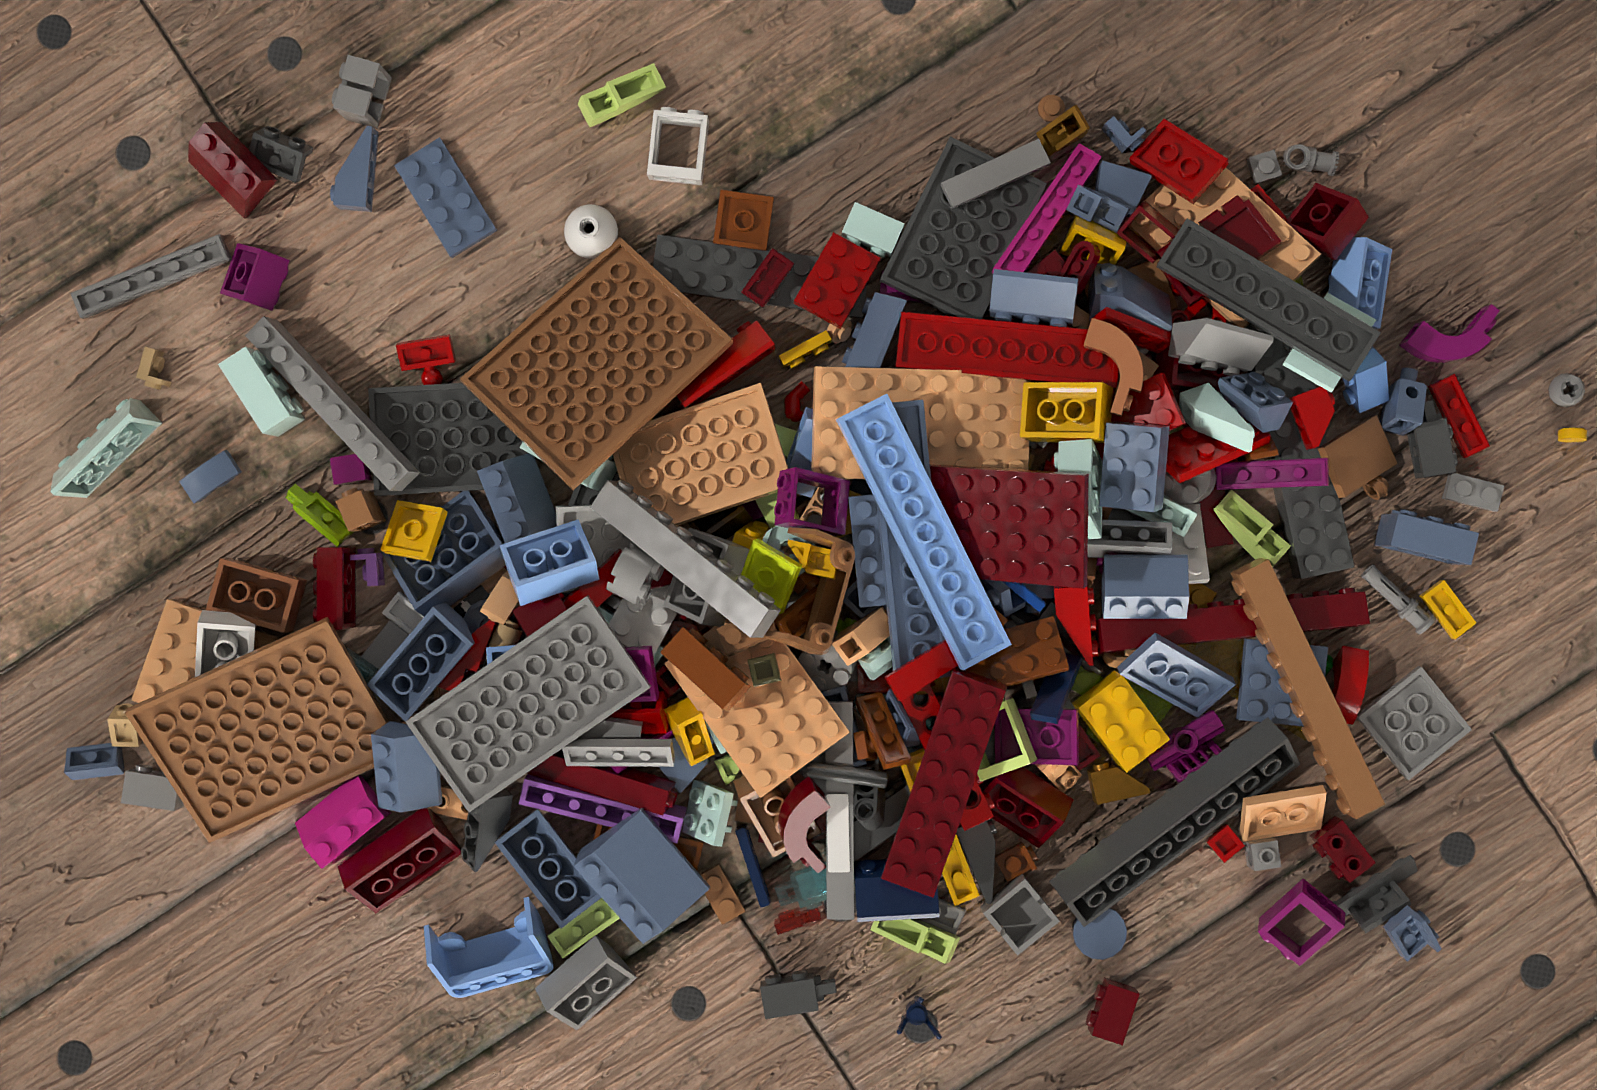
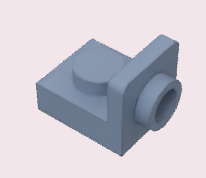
[1102,116,1147,153]

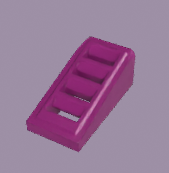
[1165,739,1222,783]

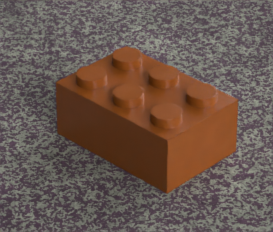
[660,627,751,711]

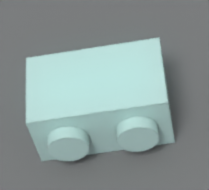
[842,202,905,259]

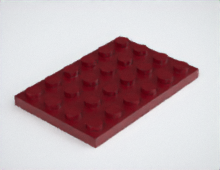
[930,464,1089,589]

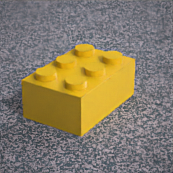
[1020,382,1113,443]
[1072,671,1170,772]

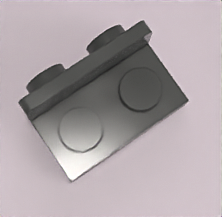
[249,126,313,183]

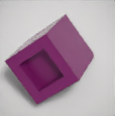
[330,454,372,486]

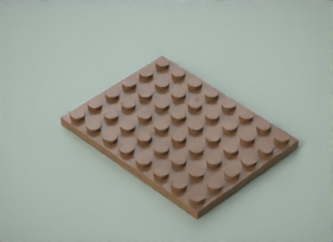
[460,237,733,490]
[125,617,389,843]

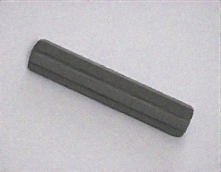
[806,761,888,788]

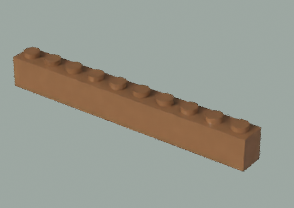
[1231,558,1385,819]

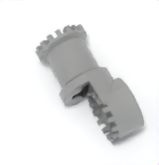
[1283,144,1339,176]

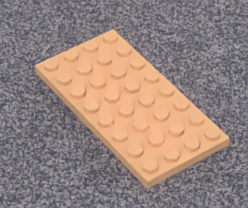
[811,366,1032,479]

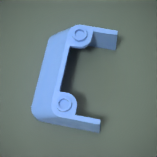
[424,897,553,998]

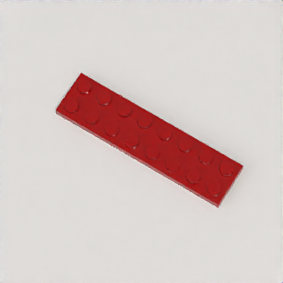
[896,312,1119,389]

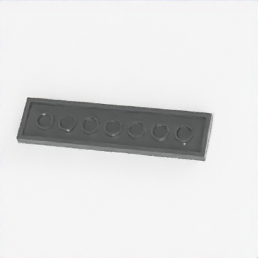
[1157,218,1381,382]
[653,235,868,319]

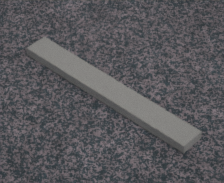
[826,701,854,920]

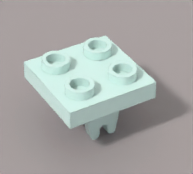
[682,780,738,847]

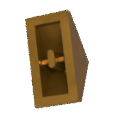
[1036,105,1090,156]

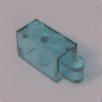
[774,861,827,910]

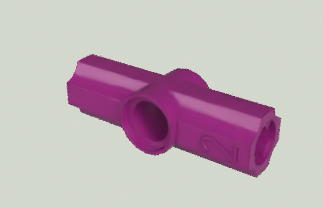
[1146,710,1225,771]

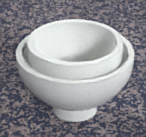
[564,204,618,259]

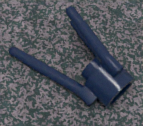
[897,995,942,1040]

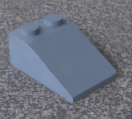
[1088,263,1172,331]

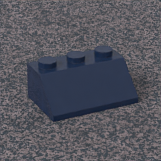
[854,859,940,922]

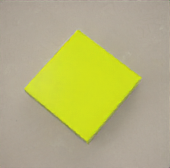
[741,539,802,614]

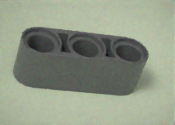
[853,752,886,831]

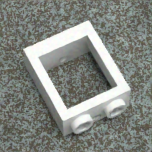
[647,107,709,185]

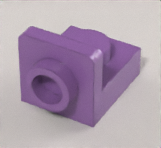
[350,548,385,586]

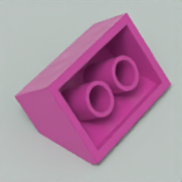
[295,775,392,869]

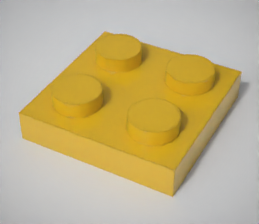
[380,500,448,562]

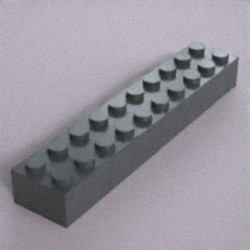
[1246,323,1354,579]
[1049,717,1301,927]

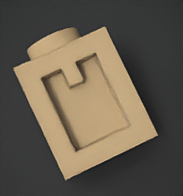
[136,347,172,390]
[107,703,142,747]

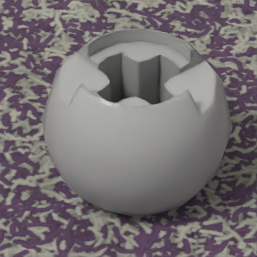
[1548,373,1585,407]

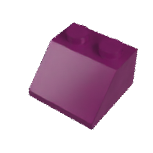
[220,243,290,311]

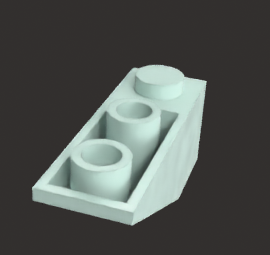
[1179,383,1255,452]

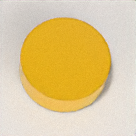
[1558,428,1587,442]

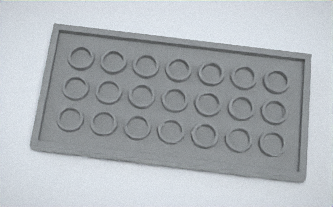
[406,596,651,812]

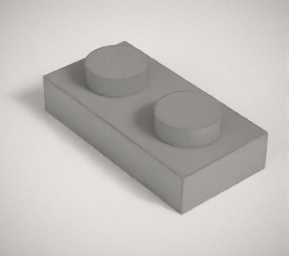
[1442,473,1504,512]

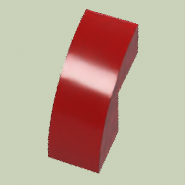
[1332,646,1369,725]

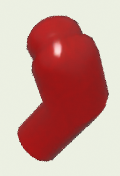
[784,381,810,422]

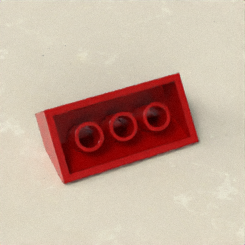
[677,321,776,408]

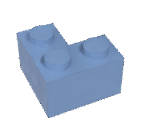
[1342,346,1389,413]

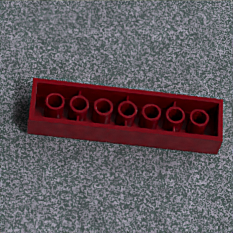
[881,667,1007,898]

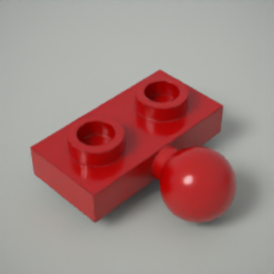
[396,334,456,385]

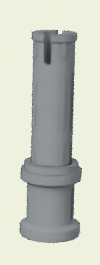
[1361,564,1436,635]

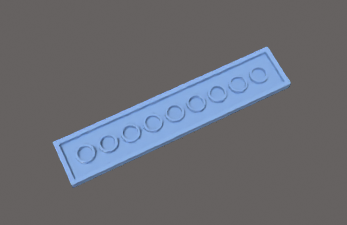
[836,394,1012,670]

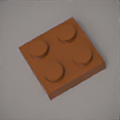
[713,190,774,251]

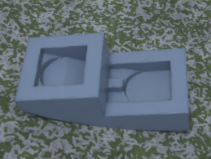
[1066,185,1131,233]
[179,450,242,504]

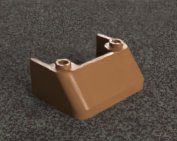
[764,527,855,655]

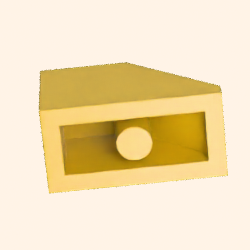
[664,697,715,766]

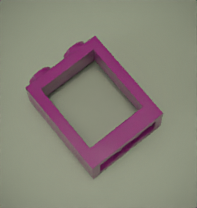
[774,467,850,536]
[1258,878,1345,966]

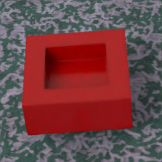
[1205,823,1245,863]

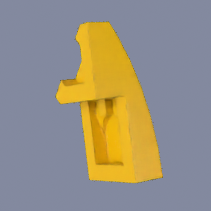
[787,539,837,580]

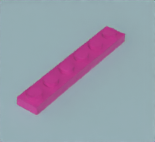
[992,143,1102,274]

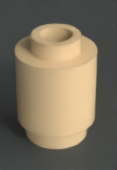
[488,619,523,647]

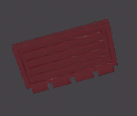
[1155,195,1281,307]

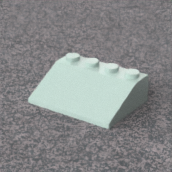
[50,398,162,498]

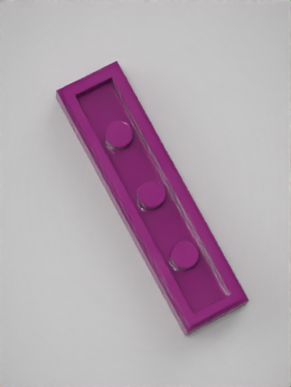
[1216,458,1329,490]

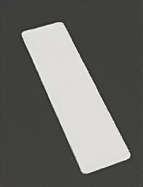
[826,794,850,872]

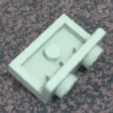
[858,636,893,680]

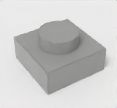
[1246,150,1282,185]

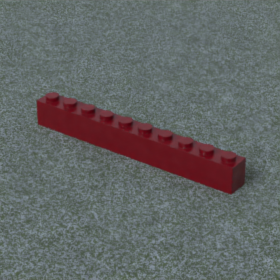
[1095,588,1370,654]

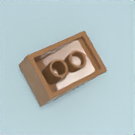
[733,776,821,857]

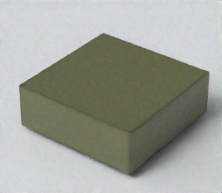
[747,653,781,687]

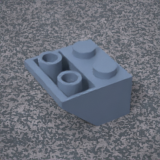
[1218,372,1293,433]

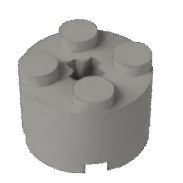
[1164,468,1216,504]
[606,541,665,605]
[798,631,858,691]

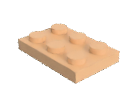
[1239,785,1327,842]

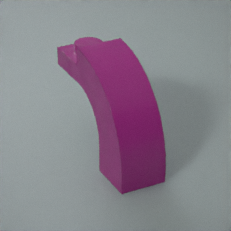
[1399,304,1500,363]

